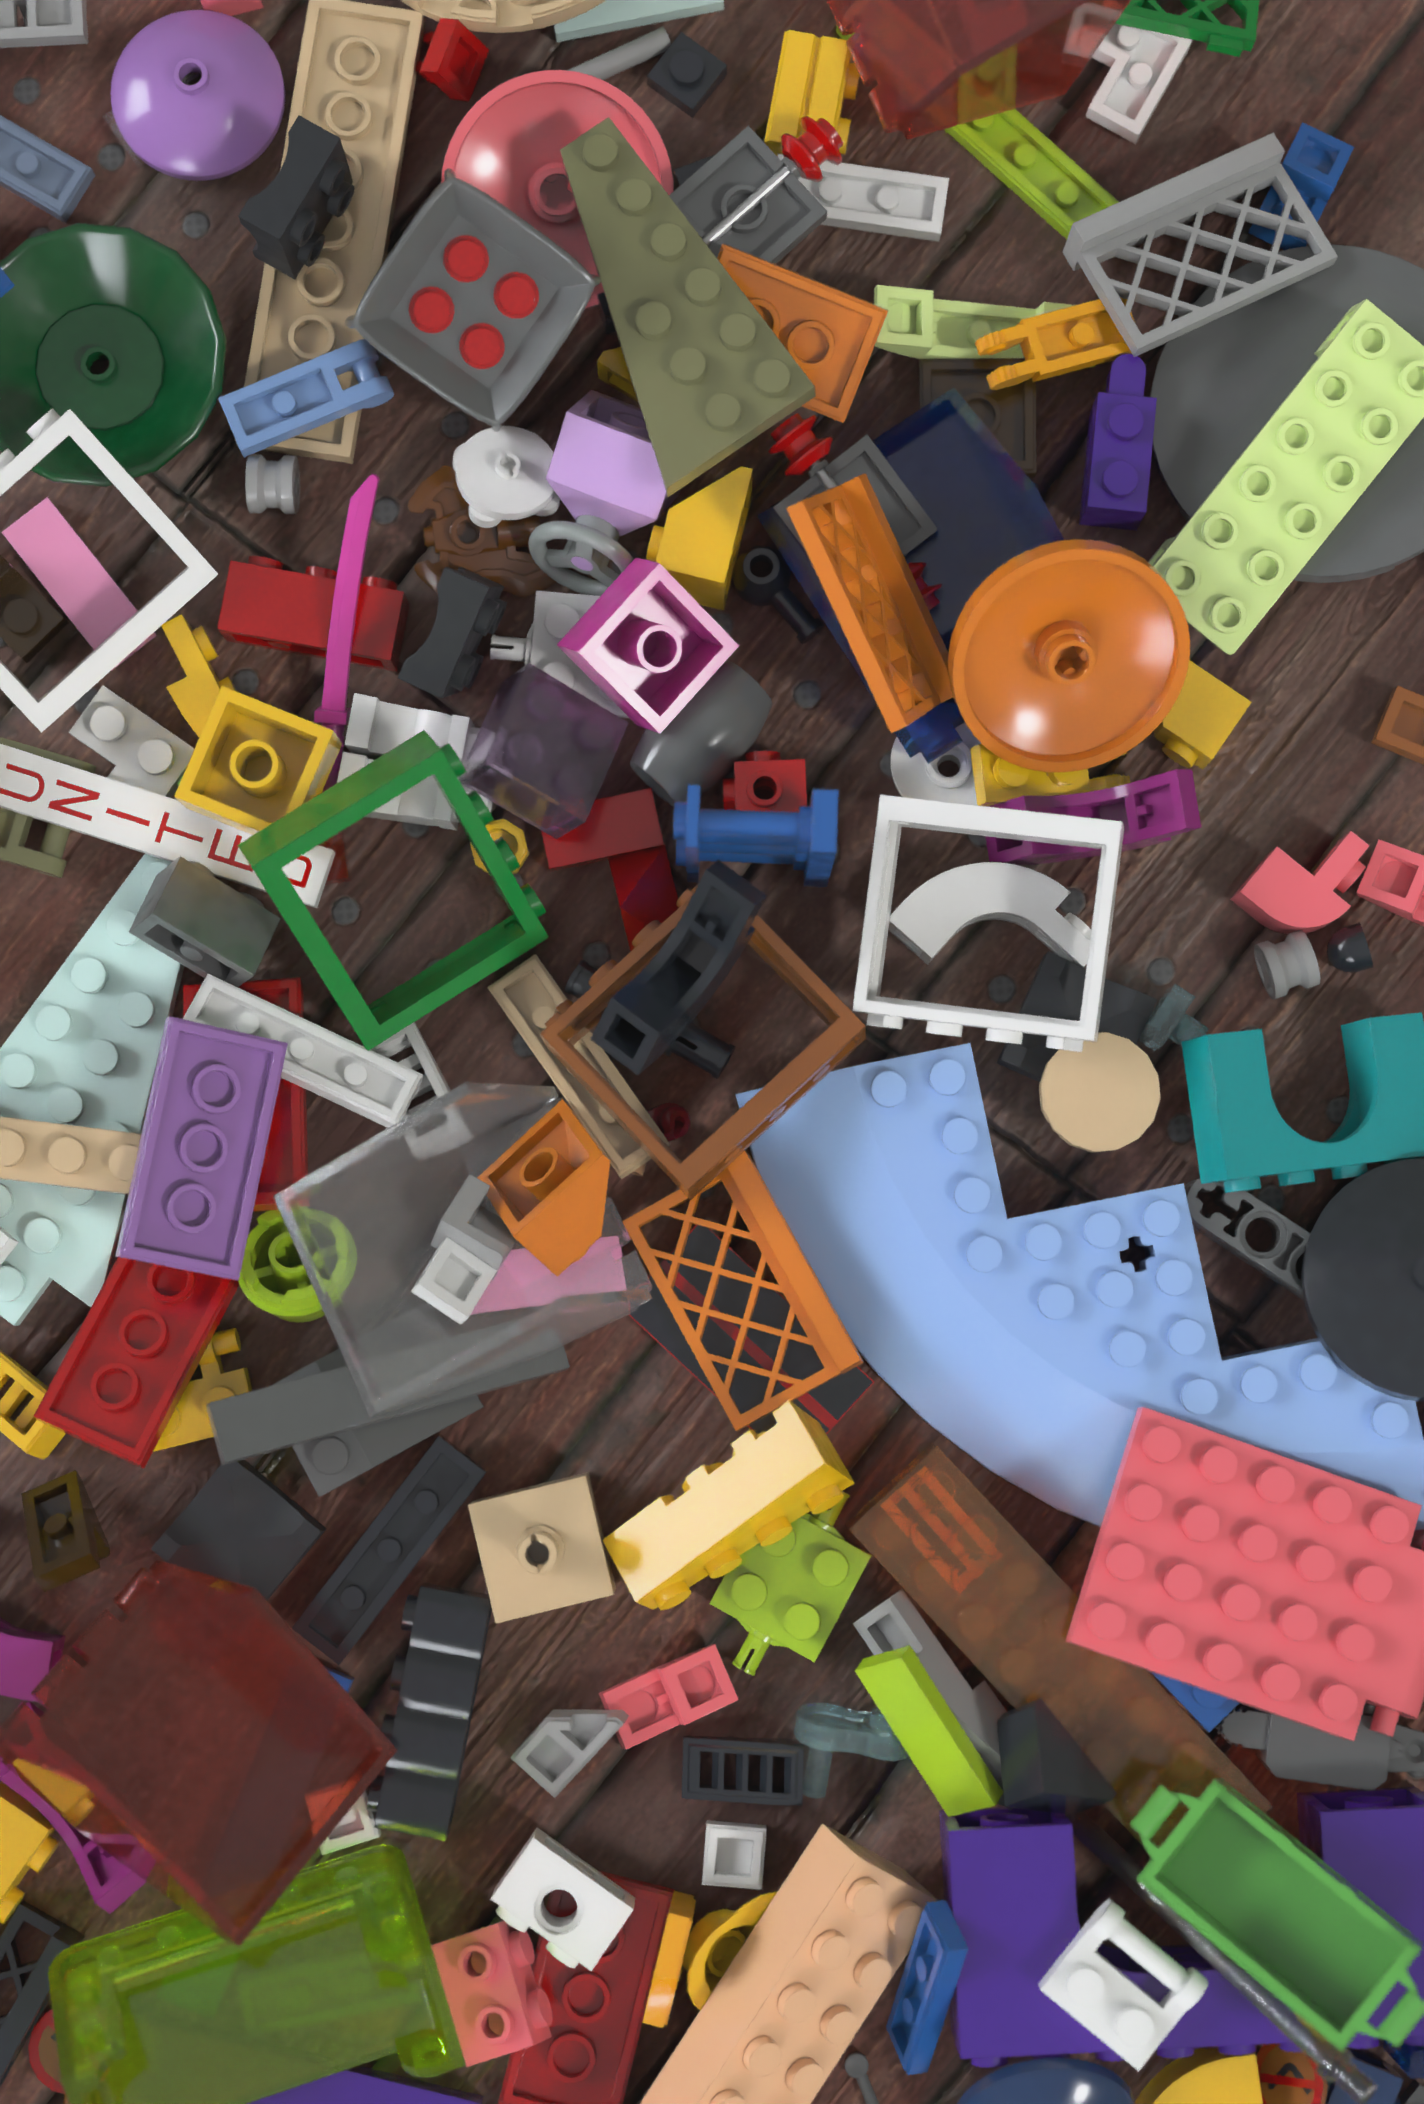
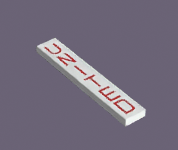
[0,744,335,908]

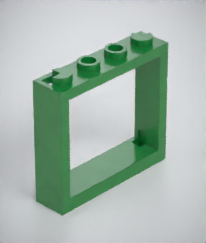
[238,730,549,1051]

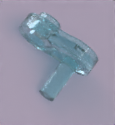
[794,1702,909,1799]

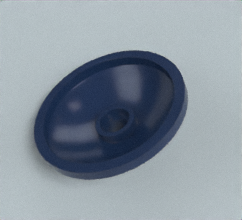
[957,2058,1135,2104]

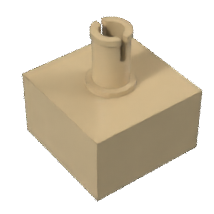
[468,1472,616,1623]

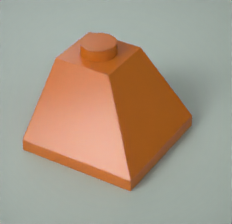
[477,1099,610,1277]

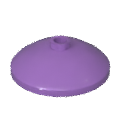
[111,10,285,181]

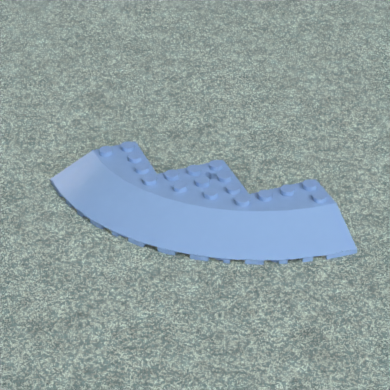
[735,1043,1424,1549]

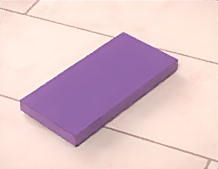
[116,1016,288,1280]

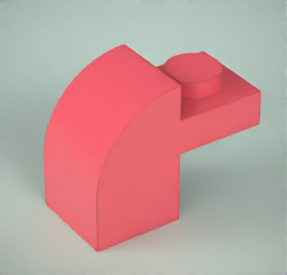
[1230,831,1370,934]

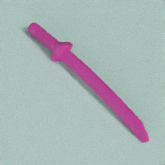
[314,474,379,792]

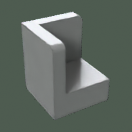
[430,1174,517,1281]

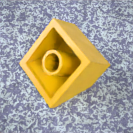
[646,466,753,611]

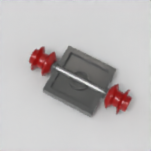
[669,116,843,264]
[768,413,943,611]

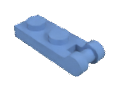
[218,339,394,457]

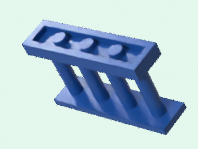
[673,785,838,887]

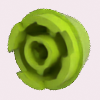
[238,1208,356,1322]

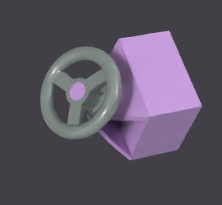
[528,390,680,596]

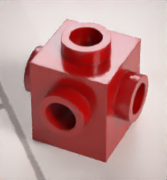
[723,751,807,812]

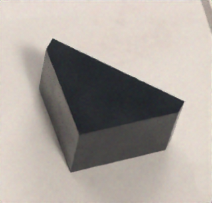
[997,1698,1117,1815]

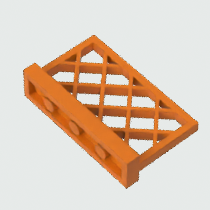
[786,473,953,733]
[622,1151,864,1431]

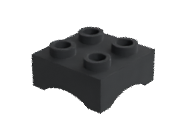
[238,115,355,279]
[398,567,507,698]
[997,951,1157,1082]
[151,1460,327,1626]

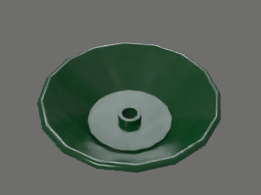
[0,223,227,487]

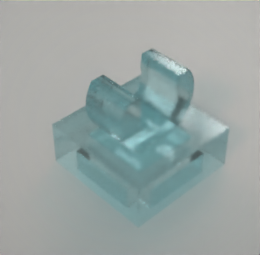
[1138,984,1209,1051]

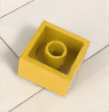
[174,686,342,835]

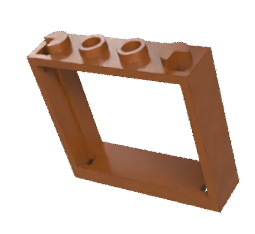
[540,885,866,1200]

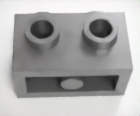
[129,856,281,987]

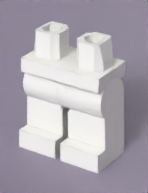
[337,693,504,831]

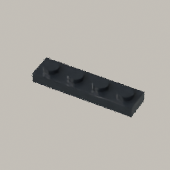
[292,1435,488,1665]

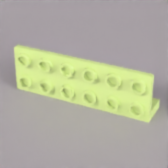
[1149,299,1424,655]

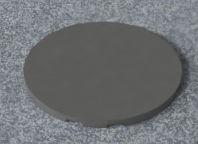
[1151,245,1424,583]

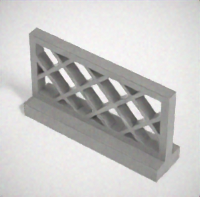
[1063,132,1338,357]

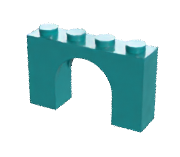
[1181,1012,1424,1193]

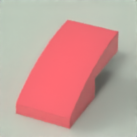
[1356,839,1424,926]
[599,1644,739,1750]

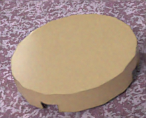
[1039,1032,1161,1153]

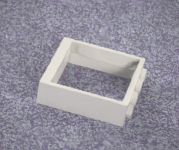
[0,408,218,733]
[853,795,1124,1052]

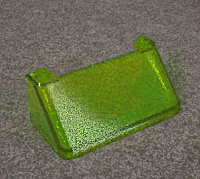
[48,1844,466,2104]

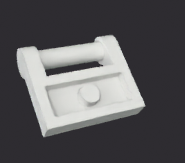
[1038,1899,1208,2071]

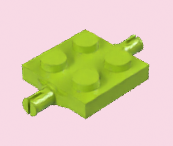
[709,1491,872,1676]

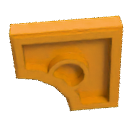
[643,1891,696,2028]

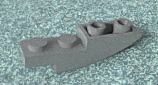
[852,1589,1013,1810]

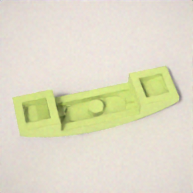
[874,285,1096,368]

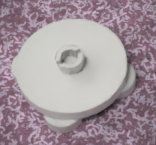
[453,426,560,528]

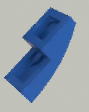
[1248,122,1354,250]

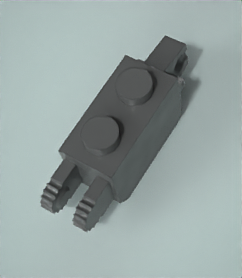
[1215,1703,1424,1791]

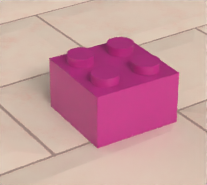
[557,558,739,734]

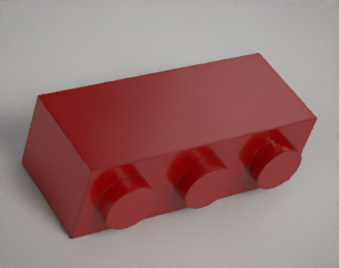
[217,556,410,672]

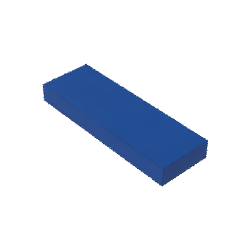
[886,1900,968,2075]

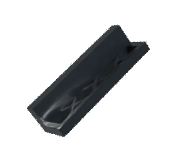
[0,1900,85,2088]

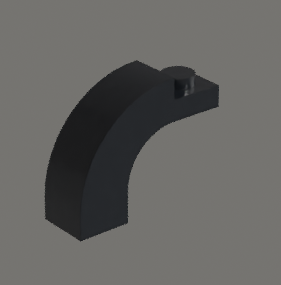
[590,860,767,1075]

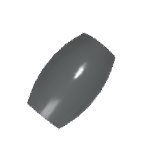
[630,660,773,806]

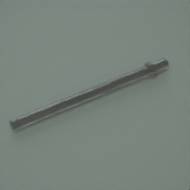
[1066,1811,1377,2104]

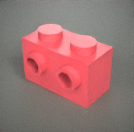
[431,1921,553,2067]

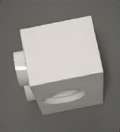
[491,1828,635,1971]

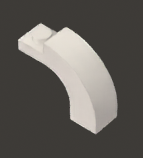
[888,862,1091,968]

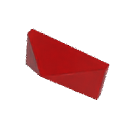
[608,845,679,952]

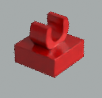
[415,18,489,102]

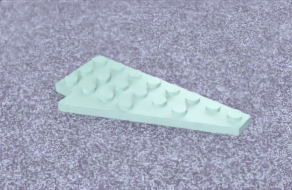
[0,854,184,1326]

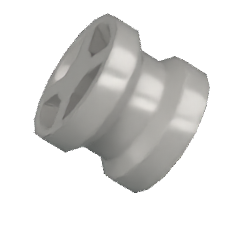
[245,454,300,514]
[1254,930,1321,1000]

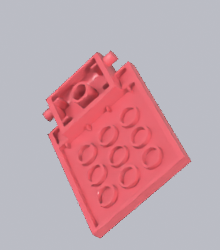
[1065,1407,1424,1741]

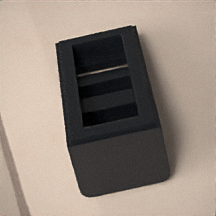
[682,1736,804,1806]

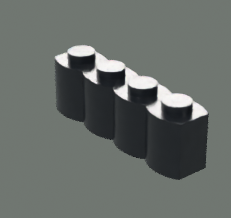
[367,1583,492,1841]

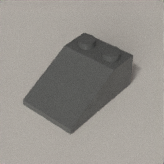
[271,1303,484,1497]

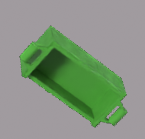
[1130,1778,1424,2052]

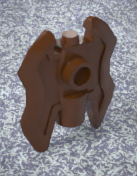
[408,465,574,598]

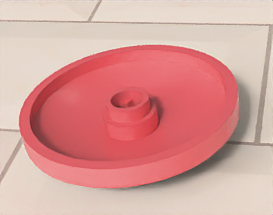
[441,70,674,308]

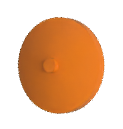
[948,539,1190,772]

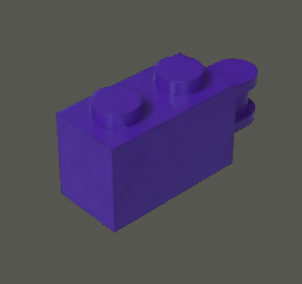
[1079,354,1157,530]

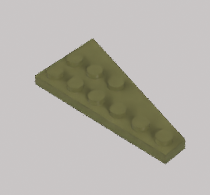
[560,117,816,497]

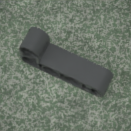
[1184,1177,1311,1301]

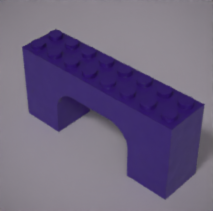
[939,1787,1424,2067]

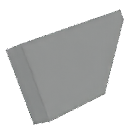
[510,1710,629,1798]

